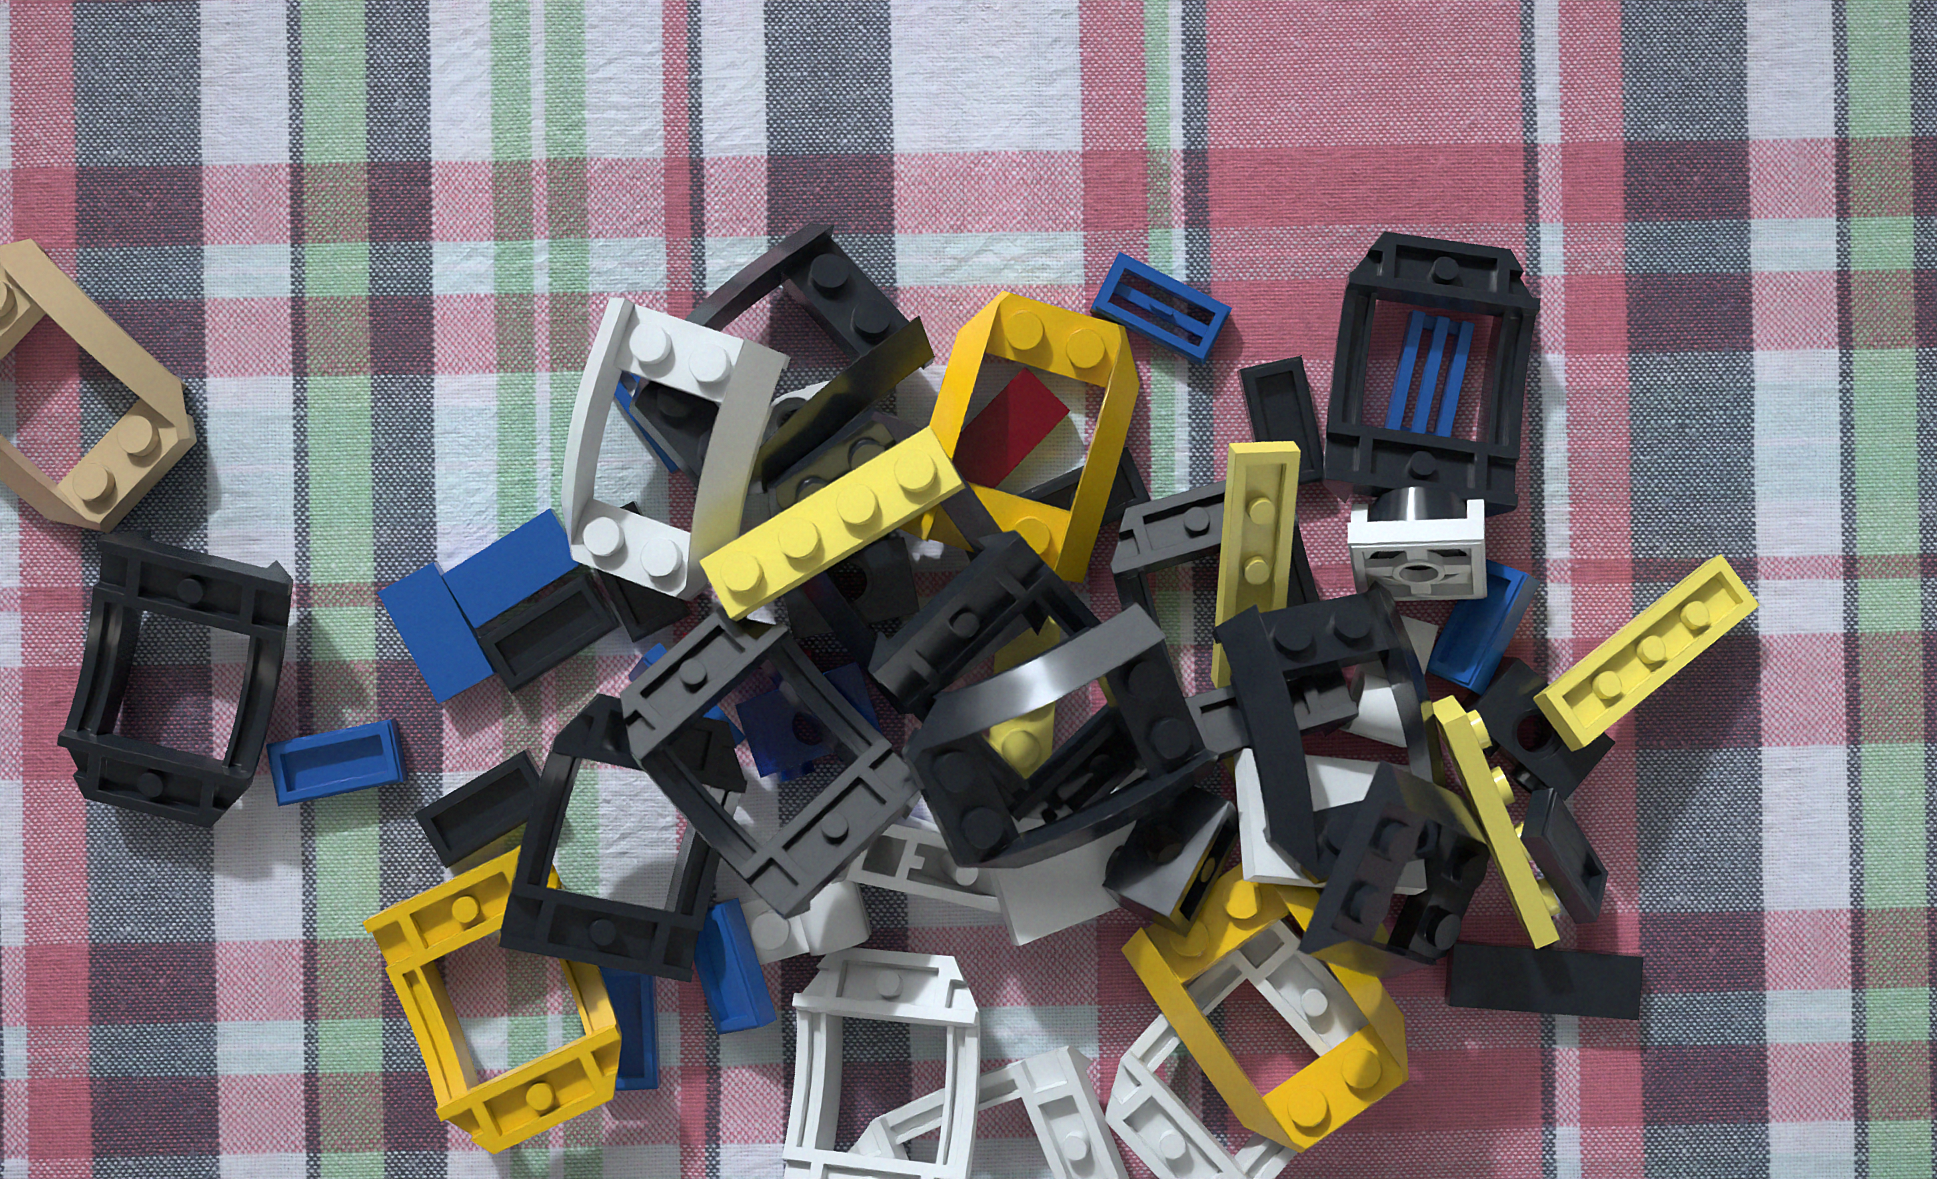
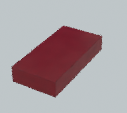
[952,367,1070,489]

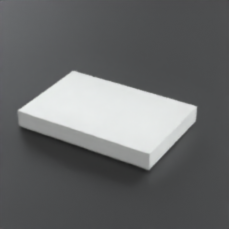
[1234,748,1427,895]
[988,769,1180,946]

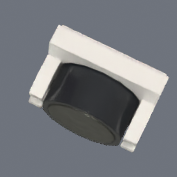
[1348,487,1487,601]

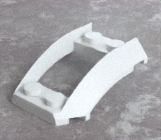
[561,297,790,601]
[1105,918,1369,1179]
[782,947,980,1179]
[848,1045,1130,1179]

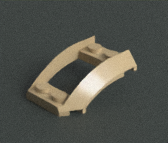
[0,239,197,533]

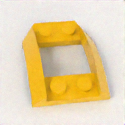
[899,291,1140,583]
[362,845,622,1155]
[1121,862,1409,1154]

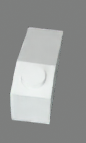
[839,816,1002,913]

